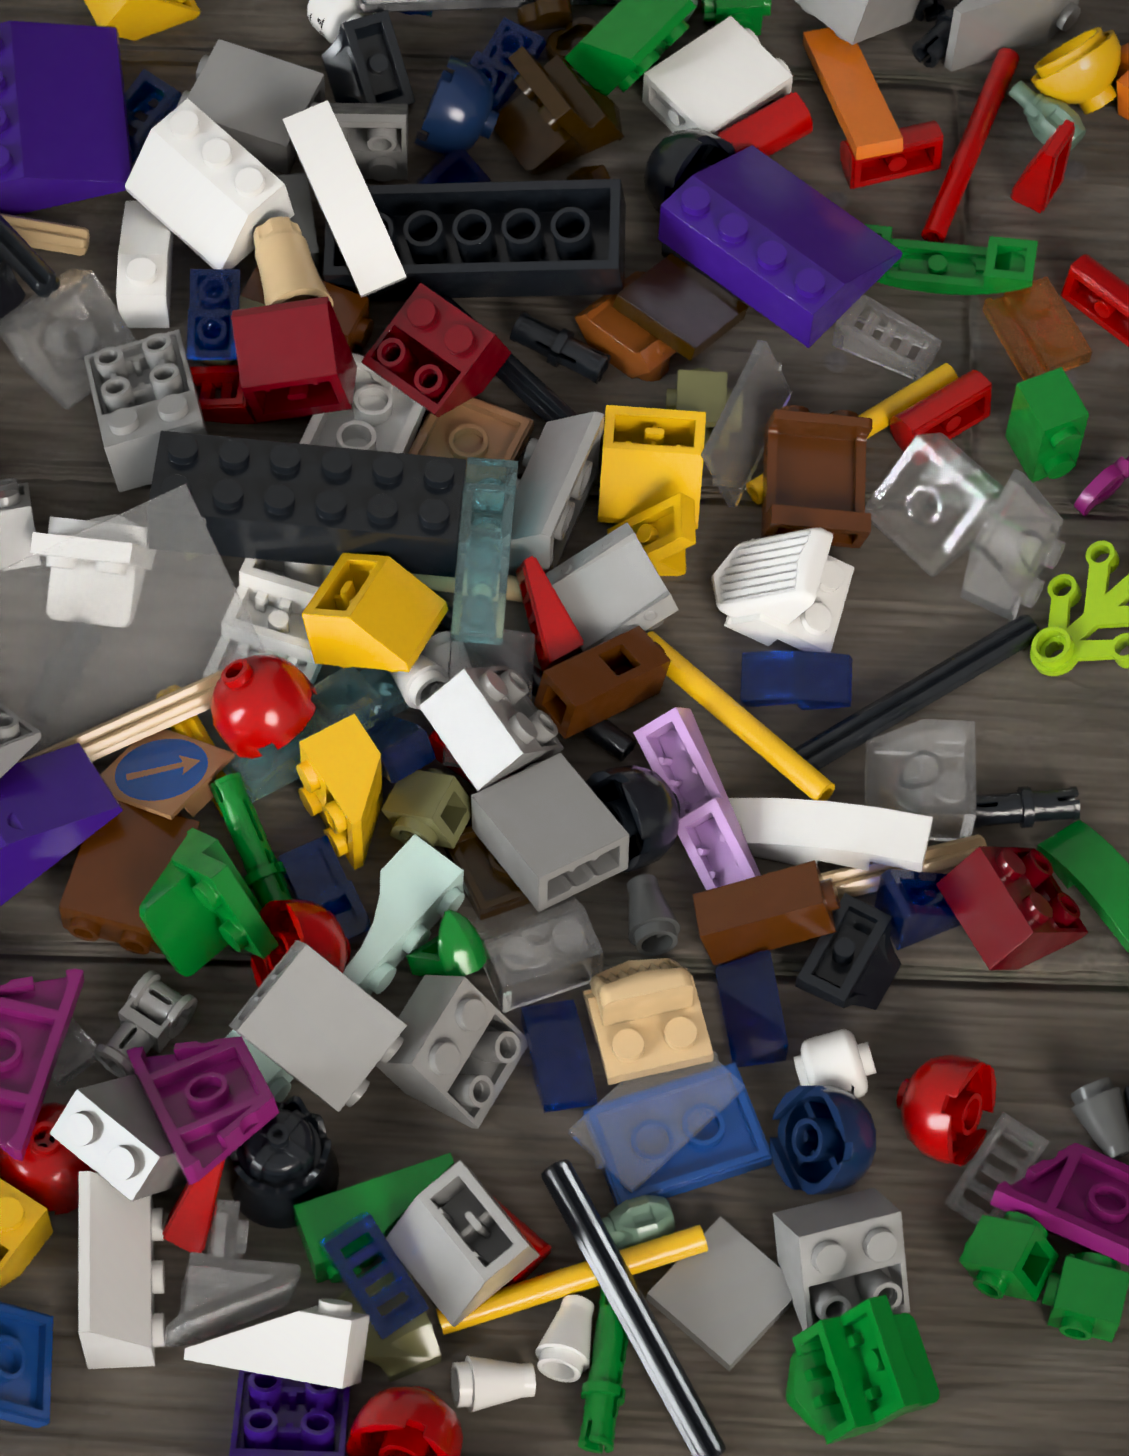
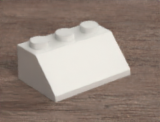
[125,98,294,277]
[78,1171,165,1369]

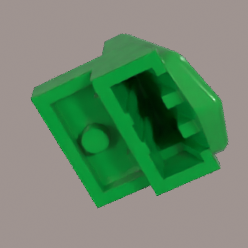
[139,827,279,977]
[786,1295,940,1445]

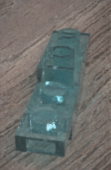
[451,457,518,645]
[222,667,410,803]

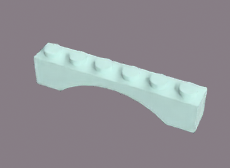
[225,834,465,1103]

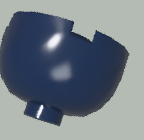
[414,55,500,155]
[770,1085,876,1195]

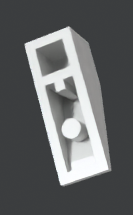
[116,201,173,328]
[184,1299,370,1389]

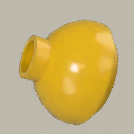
[1031,27,1121,115]

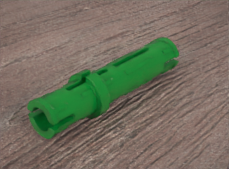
[209,772,293,908]
[578,1288,629,1453]

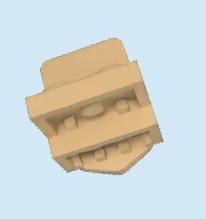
[583,958,714,1085]

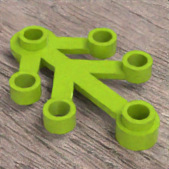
[1030,540,1129,676]

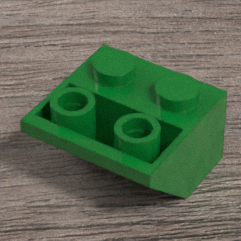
[565,0,696,96]

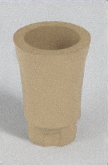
[253,216,333,307]

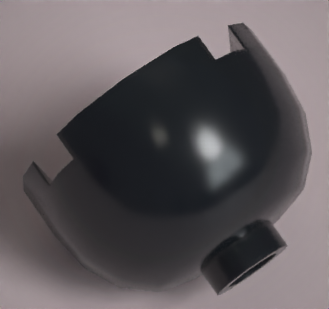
[644,129,736,213]
[586,765,680,873]

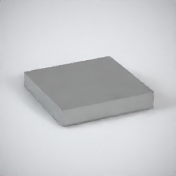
[646,1216,793,1371]

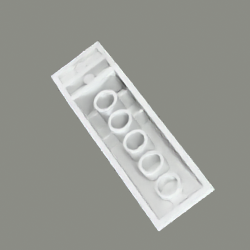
[203,353,426,685]

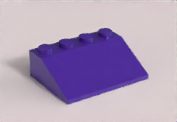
[0,21,132,215]
[658,145,902,348]

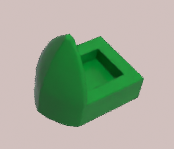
[406,909,487,976]

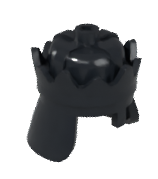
[230,1096,339,1229]

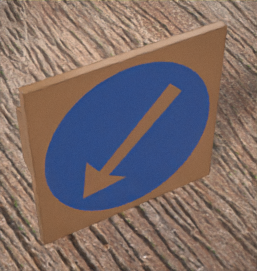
[100,729,235,820]

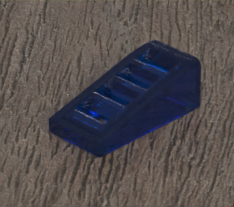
[125,69,182,163]
[318,1212,429,1340]

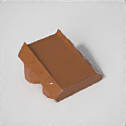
[574,271,677,382]

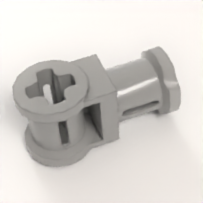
[94,970,198,1078]

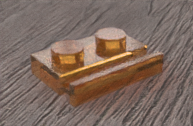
[982,276,1092,380]

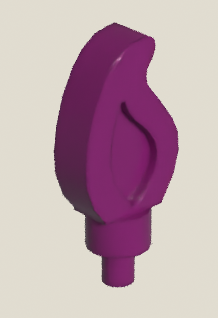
[1074,456,1129,516]

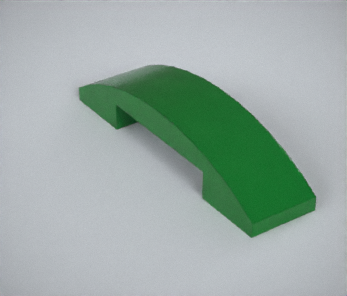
[864,224,1038,295]
[1036,819,1129,953]

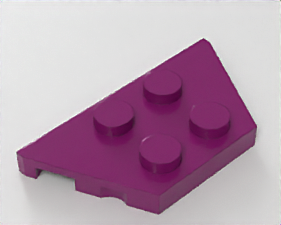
[0,968,84,1161]
[126,1036,279,1185]
[990,1142,1129,1266]

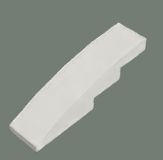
[283,100,407,298]
[728,798,933,872]

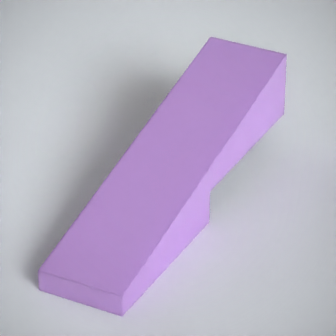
[633,707,761,890]

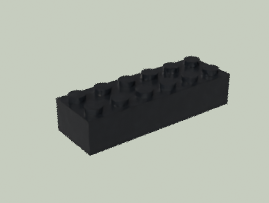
[323,179,626,300]
[147,431,467,578]

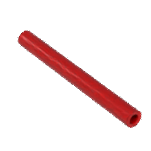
[921,48,1020,243]

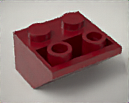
[361,282,511,417]
[231,296,357,423]
[936,846,1089,970]

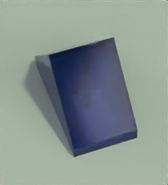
[874,869,961,951]

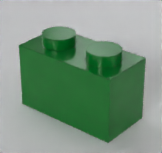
[1005,367,1089,483]

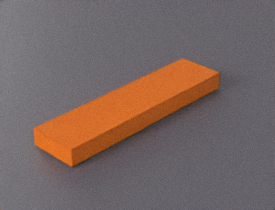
[803,27,903,160]

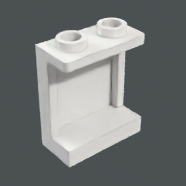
[642,16,793,136]

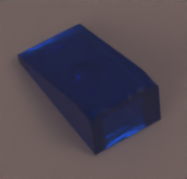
[364,714,436,783]

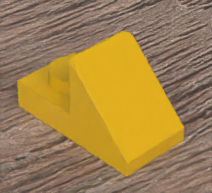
[607,492,696,576]

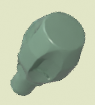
[1009,80,1086,151]
[577,1195,675,1252]

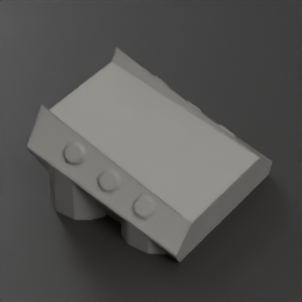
[546,522,679,652]

